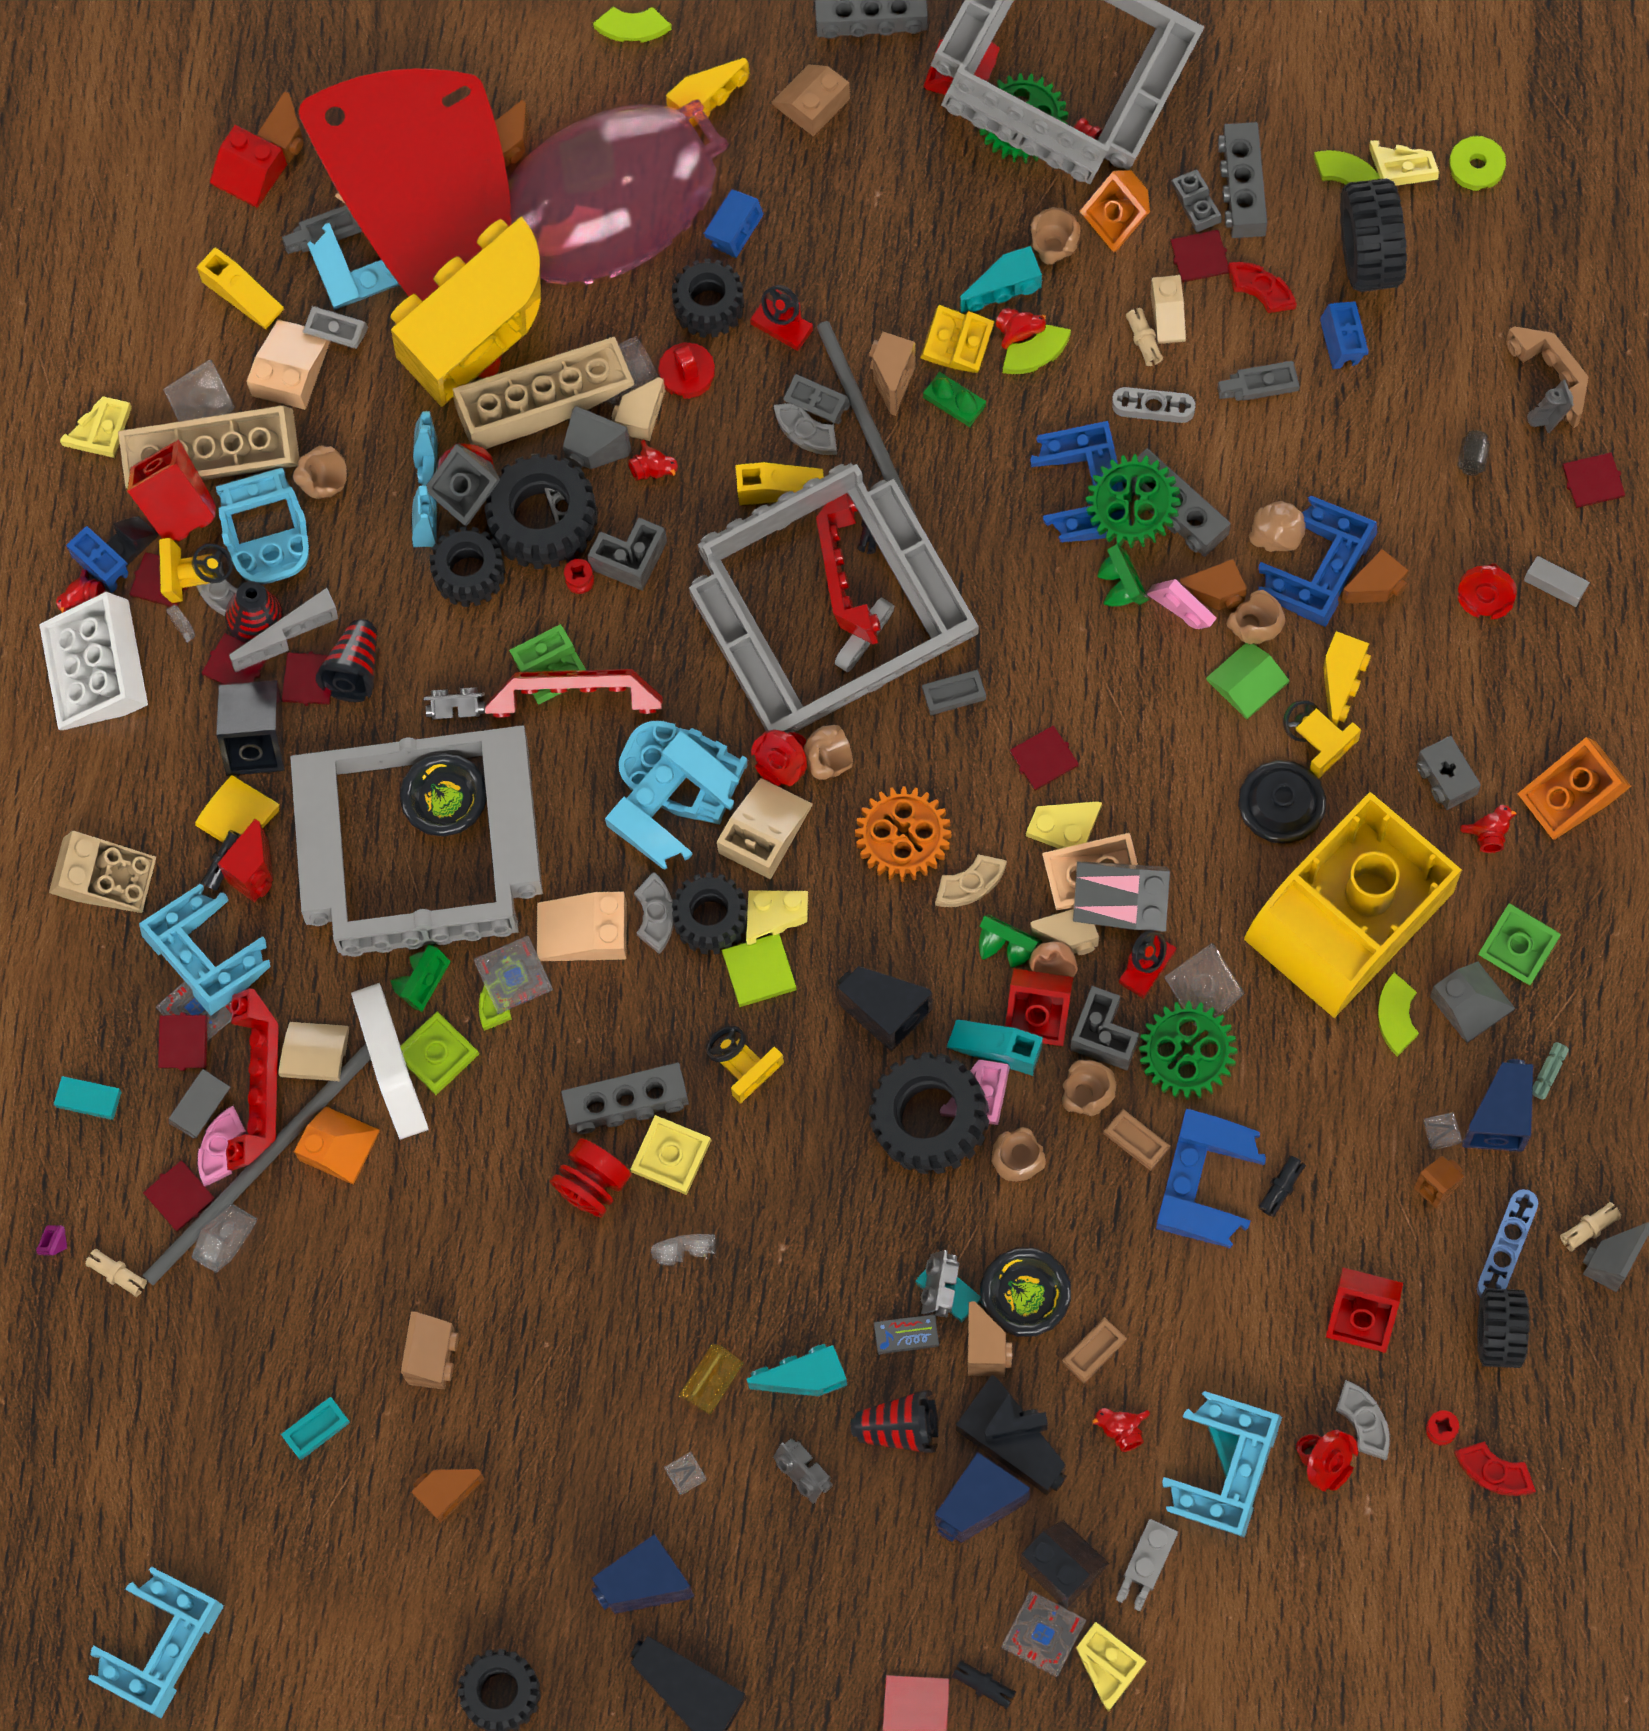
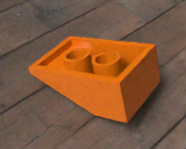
[1517,737,1631,840]

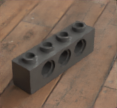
[815,0,928,38]
[1218,122,1267,238]
[1122,448,1231,557]
[561,1062,689,1134]

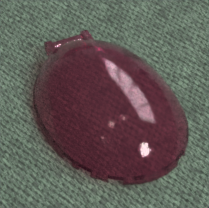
[508,99,729,285]

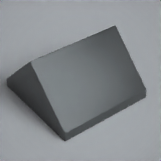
[426,444,500,526]

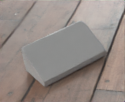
[303,306,368,349]
[1524,556,1590,607]

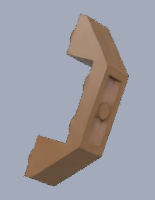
[1506,326,1589,428]

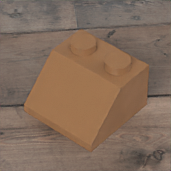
[772,64,850,136]
[869,332,916,416]
[968,1302,1012,1377]
[401,1311,459,1390]

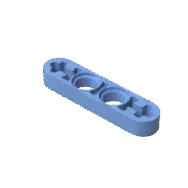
[1477,1189,1538,1298]

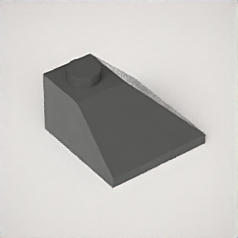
[563,406,631,469]
[1430,962,1515,1043]
[1582,1222,1649,1292]

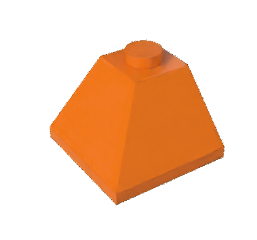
[1080,170,1150,252]
[294,1106,380,1185]

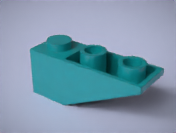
[960,246,1042,313]
[947,1019,1043,1076]
[746,1344,847,1396]

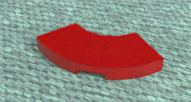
[1228,262,1297,313]
[1454,1441,1536,1496]

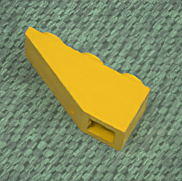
[666,58,749,129]
[197,247,284,329]
[736,462,824,505]
[1323,631,1371,726]

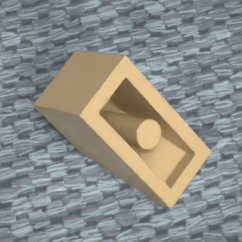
[1150,275,1186,344]
[612,377,665,441]
[1030,909,1099,955]

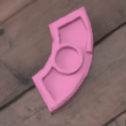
[198,1106,247,1187]

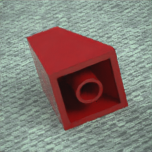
[127,440,216,542]

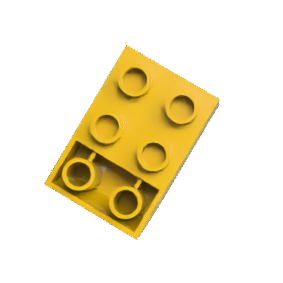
[390,216,541,407]
[1244,792,1462,1018]

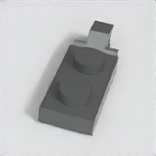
[282,205,362,254]
[1217,361,1300,401]

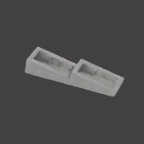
[229,588,338,672]

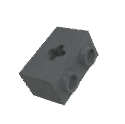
[1416,736,1481,810]

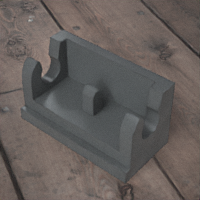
[783,374,850,424]
[169,1069,231,1139]

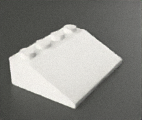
[39,592,148,730]

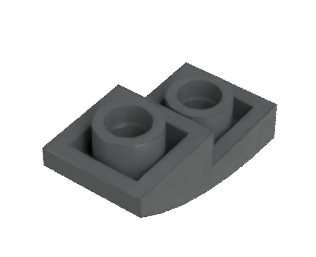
[1172,170,1222,232]

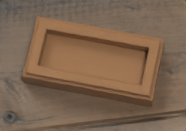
[1103,1109,1170,1171]
[1062,1318,1127,1384]

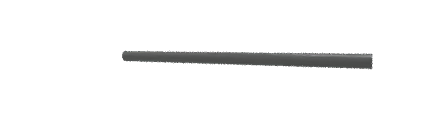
[816,321,918,520]
[142,1043,371,1286]

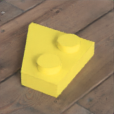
[1369,140,1439,186]
[60,397,132,458]
[1026,801,1102,849]
[746,890,808,945]
[1076,1622,1146,1711]

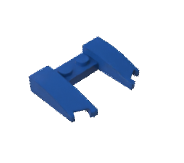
[1030,421,1132,542]
[1259,496,1378,627]
[1156,1108,1266,1248]

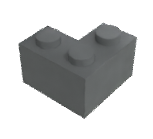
[588,518,667,591]
[1071,986,1139,1071]

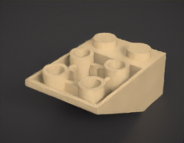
[717,778,813,879]
[49,830,156,913]

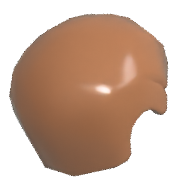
[1029,941,1078,977]

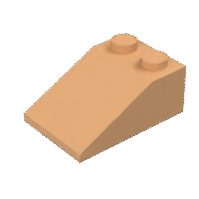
[246,320,330,410]
[1042,832,1138,910]
[537,892,627,961]

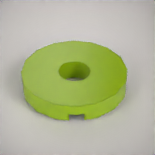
[1449,136,1506,190]

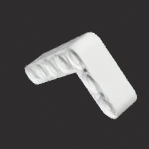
[351,983,429,1140]

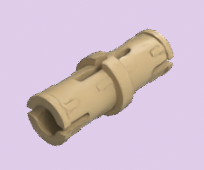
[1126,308,1163,366]
[1560,1202,1621,1251]
[85,1249,147,1297]

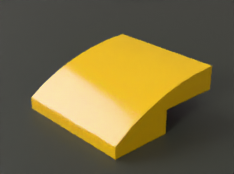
[920,305,994,373]
[195,775,280,842]

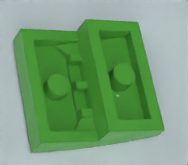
[509,624,586,705]

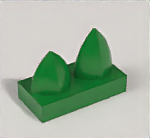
[923,372,986,427]
[1097,544,1149,607]
[979,915,1042,968]
[390,945,451,1012]

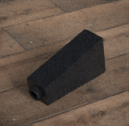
[956,1375,1067,1495]
[630,1636,747,1731]

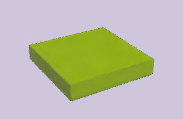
[722,934,797,1007]
[400,1012,479,1095]

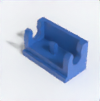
[704,189,764,258]
[1320,301,1369,369]
[66,526,128,594]

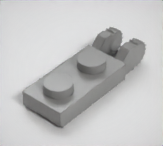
[1116,1519,1178,1611]

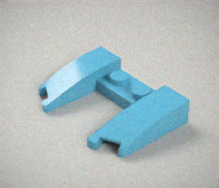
[308,223,399,310]
[412,411,438,547]
[605,730,739,869]
[139,884,270,1015]
[1162,1391,1282,1537]
[89,1567,224,1718]

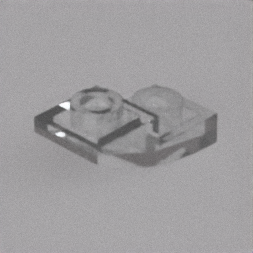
[651,1234,716,1266]

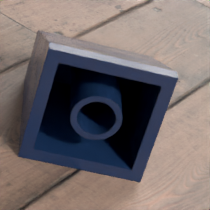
[1462,1059,1533,1151]
[935,1453,1030,1543]
[591,1534,694,1614]

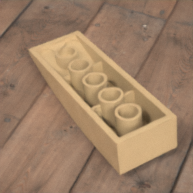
[453,337,634,449]
[118,406,299,488]

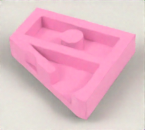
[1147,579,1217,629]
[940,1060,1010,1125]

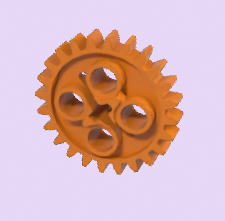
[855,786,951,882]

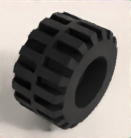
[672,259,744,338]
[429,527,505,607]
[672,873,747,954]
[1477,1288,1529,1368]
[458,1649,541,1731]

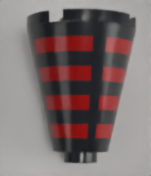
[225,581,283,643]
[316,619,378,702]
[851,1390,939,1453]

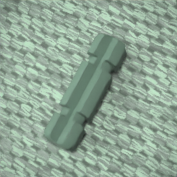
[1532,1042,1569,1100]

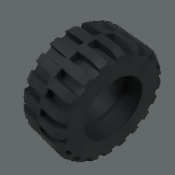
[1340,178,1407,292]
[485,453,598,569]
[869,1052,989,1174]

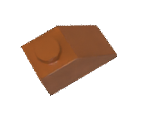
[257,91,304,162]
[495,100,529,167]
[1341,549,1409,603]
[1179,559,1247,610]
[1414,1156,1465,1209]
[411,1469,485,1523]

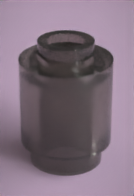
[1457,430,1491,476]

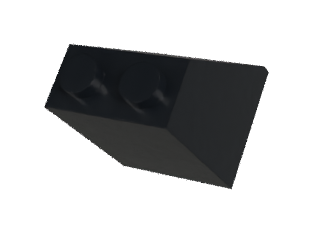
[216,680,285,776]
[838,966,933,1052]
[1020,1520,1109,1610]

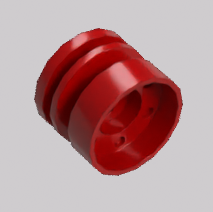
[550,1138,632,1218]

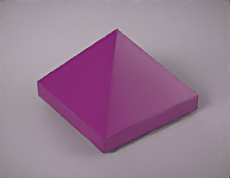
[36,1225,67,1256]

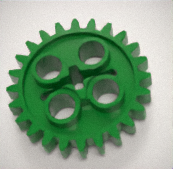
[979,73,1068,163]
[1086,454,1181,548]
[1139,1001,1238,1100]

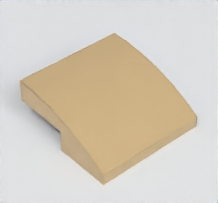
[278,1022,349,1081]

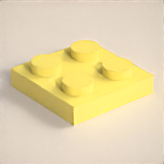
[630,1115,711,1195]

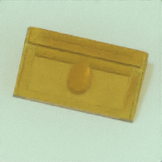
[680,1344,744,1414]

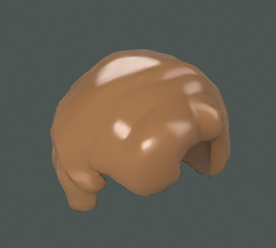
[1030,207,1080,264]
[293,445,347,499]
[1248,501,1306,552]
[1226,590,1285,645]
[804,725,853,780]
[1062,1060,1117,1116]
[991,1127,1046,1182]

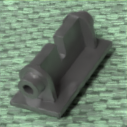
[1527,380,1574,433]
[424,687,485,720]
[921,1250,959,1317]
[773,1439,833,1504]

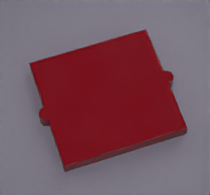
[1170,230,1229,283]
[1562,452,1626,508]
[129,552,188,609]
[201,633,267,685]
[282,651,332,706]
[1009,725,1079,791]
[158,1012,208,1071]
[143,1160,215,1232]

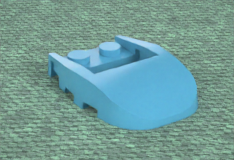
[216,467,309,584]
[619,721,748,824]

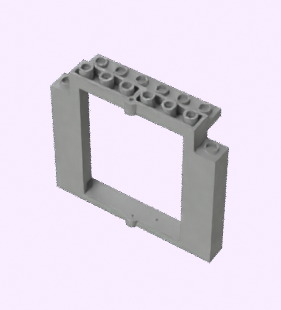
[931,0,1204,184]
[689,463,979,733]
[290,725,543,957]

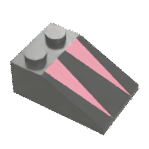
[1073,862,1170,931]

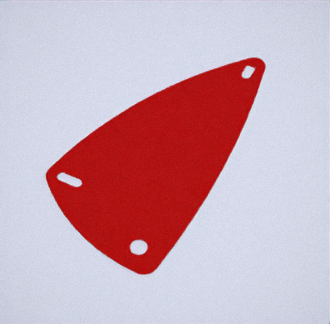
[299,69,512,378]

